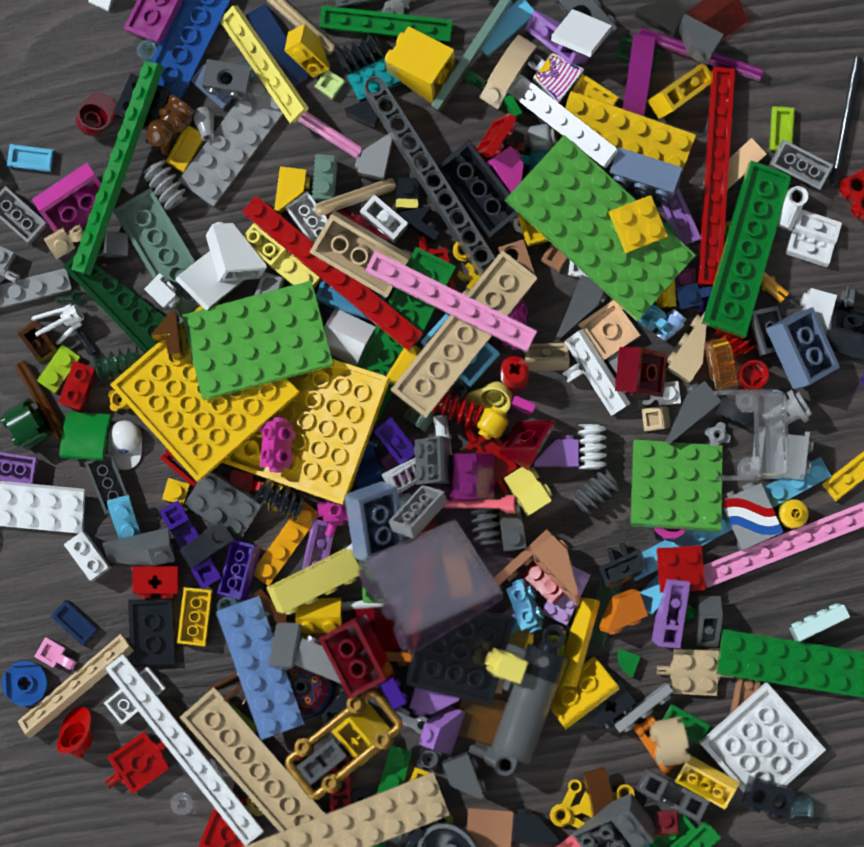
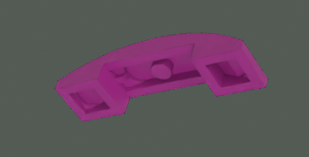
[622,34,655,116]

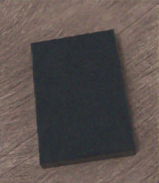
[128,598,177,667]

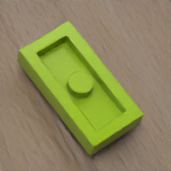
[37,345,81,394]

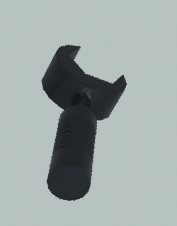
[59,318,97,356]

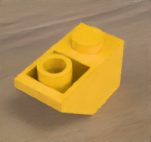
[284,23,330,78]

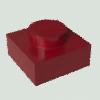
[655,810,680,836]

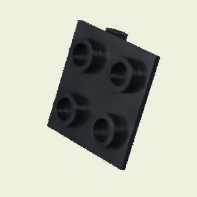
[113,73,171,128]

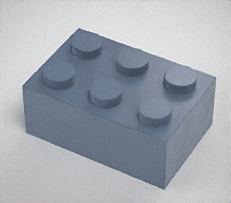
[610,147,682,203]
[766,307,840,389]
[344,481,406,564]

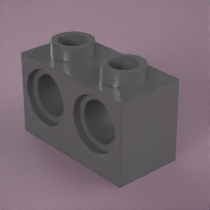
[297,737,347,785]

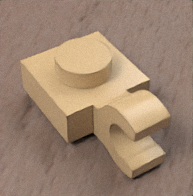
[44,225,84,259]

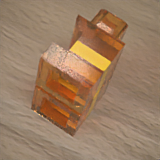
[704,338,738,390]

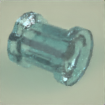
[789,797,813,819]

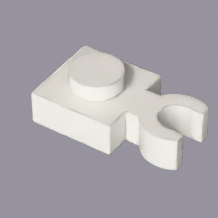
[642,381,681,406]

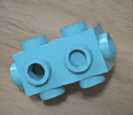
[506,579,544,636]

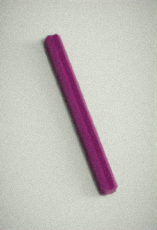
[639,28,764,81]

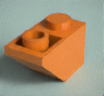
[599,589,648,635]

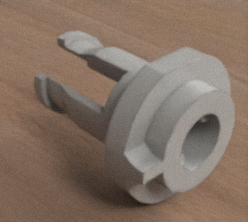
[761,389,812,434]

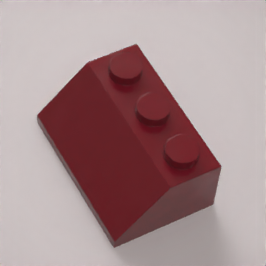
[318,615,396,699]

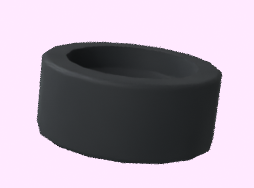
[715,398,761,431]

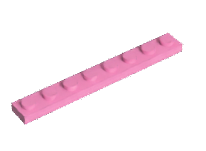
[365,251,537,352]
[703,502,864,588]

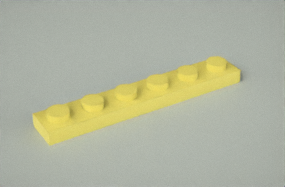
[220,6,309,123]

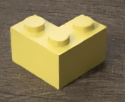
[504,466,552,516]

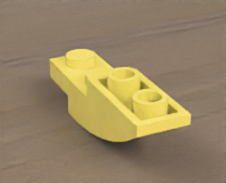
[243,223,321,288]

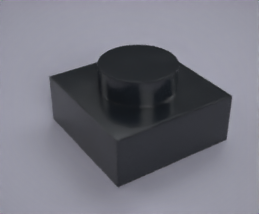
[396,177,419,200]

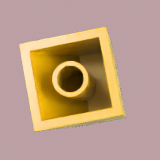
[385,26,455,104]

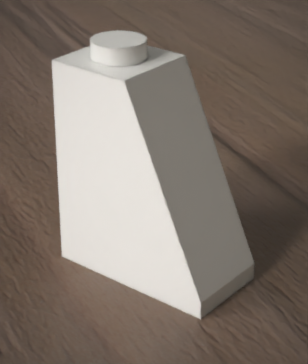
[206,222,267,281]

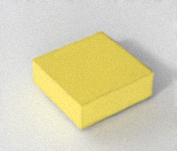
[396,199,418,211]

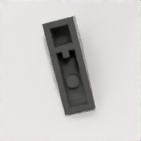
[556,275,607,340]
[665,381,721,444]
[103,528,175,566]

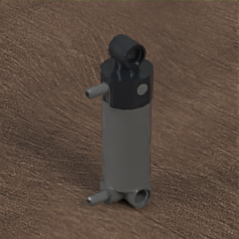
[469,624,570,776]

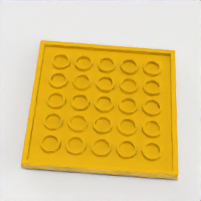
[110,303,300,483]
[224,359,391,506]

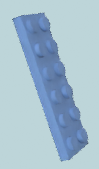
[216,596,304,740]

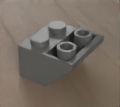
[414,436,451,485]
[442,752,486,799]

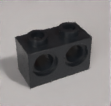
[742,775,797,819]

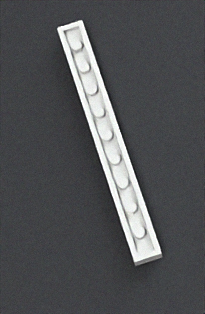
[105,654,264,846]

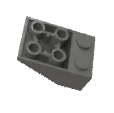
[572,793,655,847]

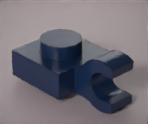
[675,283,712,310]

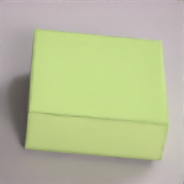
[315,70,345,100]

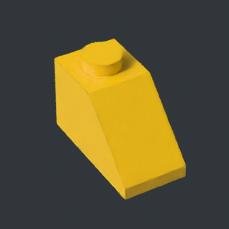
[274,167,311,214]

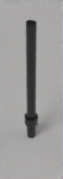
[830,57,863,187]

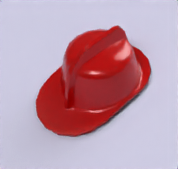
[56,707,93,759]

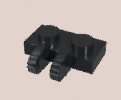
[599,542,649,589]

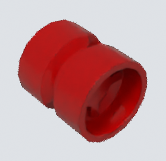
[736,360,769,392]

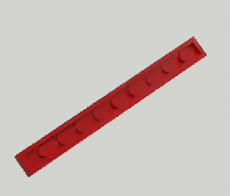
[698,67,735,286]
[242,196,423,352]

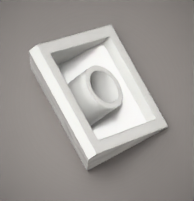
[324,309,376,366]

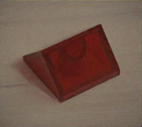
[686,0,747,41]

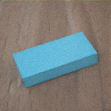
[7,144,55,173]

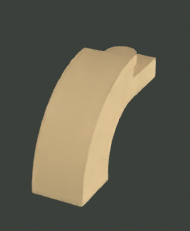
[479,35,537,109]

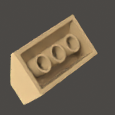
[310,211,411,298]

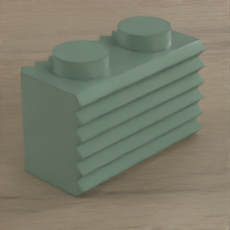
[312,154,338,203]

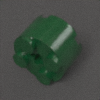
[0,398,51,450]

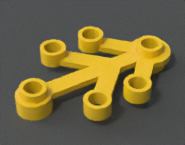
[550,779,634,828]

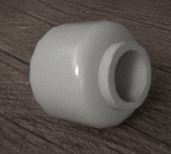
[524,124,558,152]

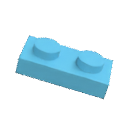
[107,495,141,539]

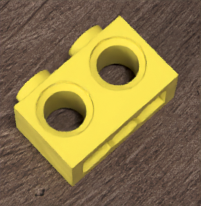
[485,647,528,684]

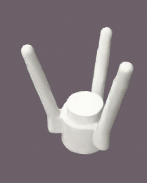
[31,304,84,345]

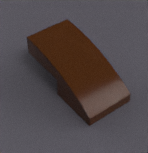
[583,767,614,817]

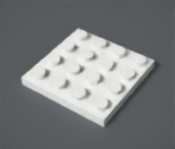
[699,682,826,800]

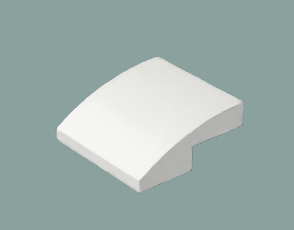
[785,209,842,268]

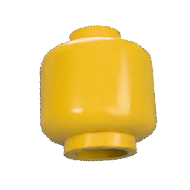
[476,405,509,440]
[778,500,809,529]

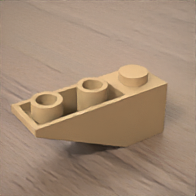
[666,312,707,384]

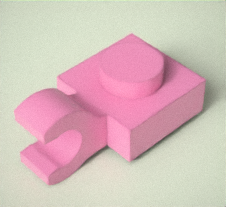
[34,637,77,670]

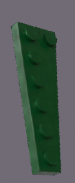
[63,253,165,354]

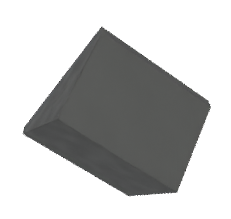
[748,306,782,358]

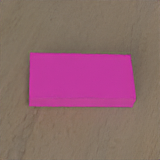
[511,396,535,416]

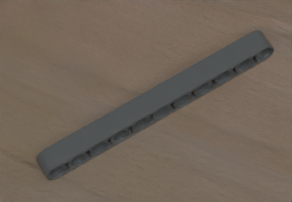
[363,76,496,278]

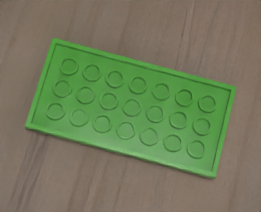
[505,135,696,321]

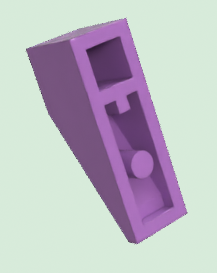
[525,10,589,65]
[652,579,690,648]

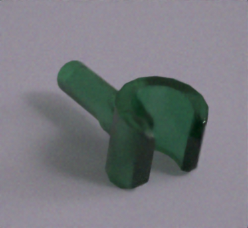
[55,290,87,305]

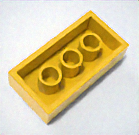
[177,587,213,646]
[675,755,740,809]

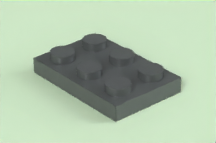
[184,471,261,541]

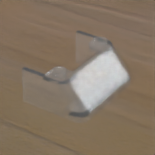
[713,389,789,481]

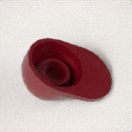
[75,93,117,137]

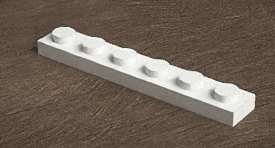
[508,74,619,168]

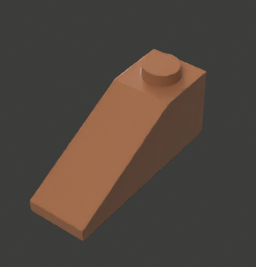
[532,535,580,606]

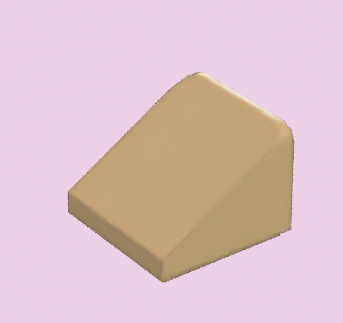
[642,406,671,431]

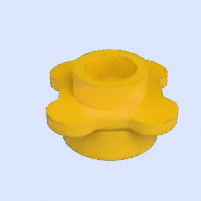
[108,390,130,412]

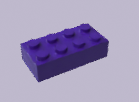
[217,540,261,601]
[380,677,408,709]

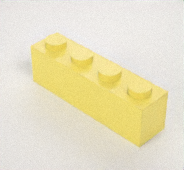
[266,548,362,615]

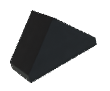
[344,100,387,129]

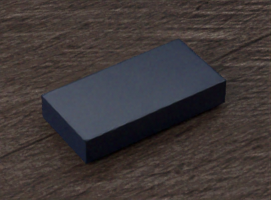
[50,600,99,646]

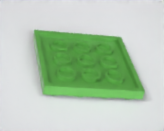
[630,440,722,532]

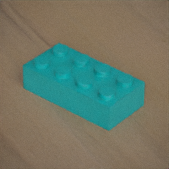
[347,58,402,102]

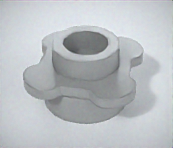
[705,422,731,446]

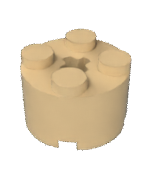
[650,716,690,767]

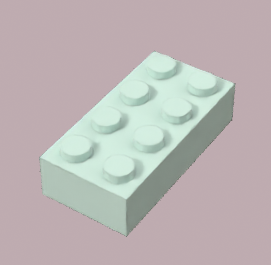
[789,603,850,641]

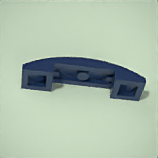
[246,4,309,87]

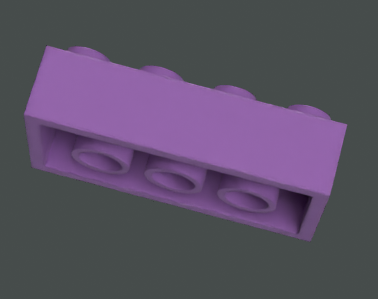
[0,452,38,484]

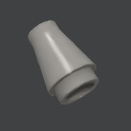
[193,107,215,141]

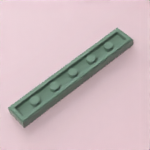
[431,0,513,113]

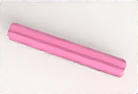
[298,111,363,158]

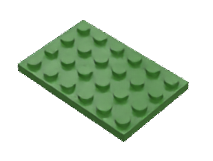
[182,280,334,401]

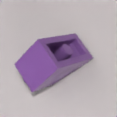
[533,435,579,468]
[409,688,460,717]
[418,706,466,755]

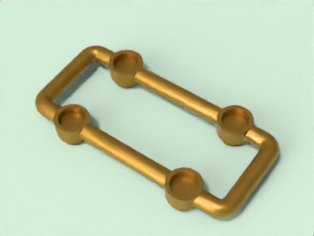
[285,688,403,800]

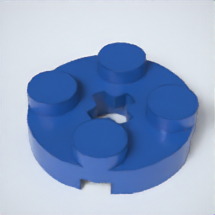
[2,661,48,706]

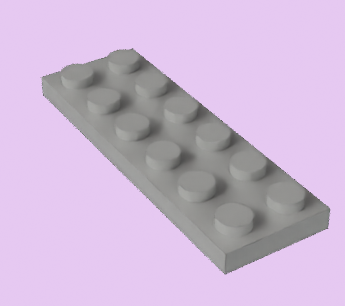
[178,76,284,207]

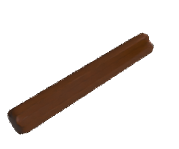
[15,361,64,440]

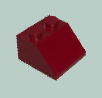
[615,347,668,397]

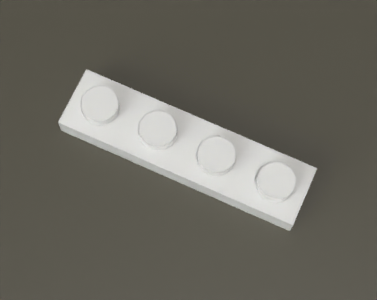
[564,329,631,416]

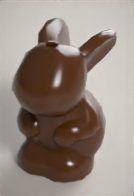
[146,95,195,156]

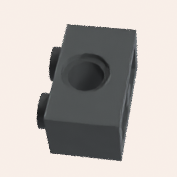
[202,59,252,99]

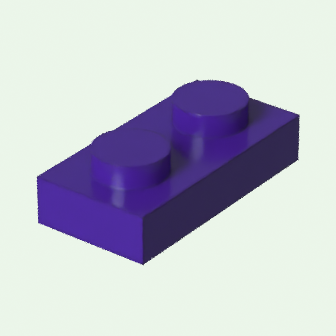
[373,416,415,465]

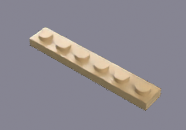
[18,634,134,738]

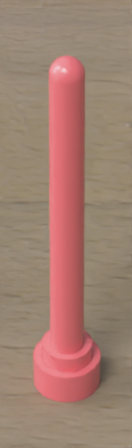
[443,495,517,513]

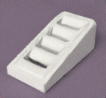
[382,458,416,494]

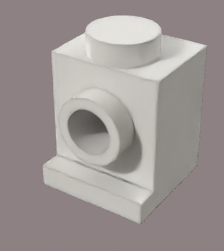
[145,273,180,310]

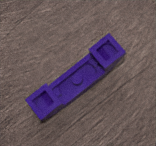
[159,500,221,589]

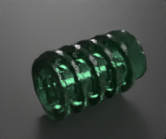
[93,346,141,381]

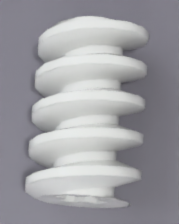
[578,424,606,470]

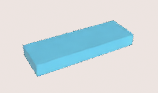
[473,0,534,57]

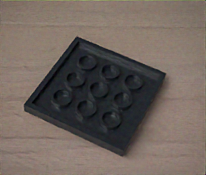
[405,596,514,705]

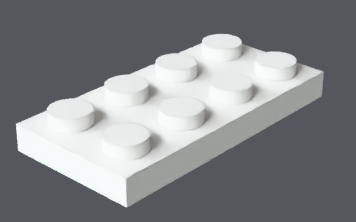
[0,481,85,533]

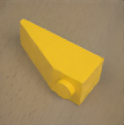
[647,63,711,119]

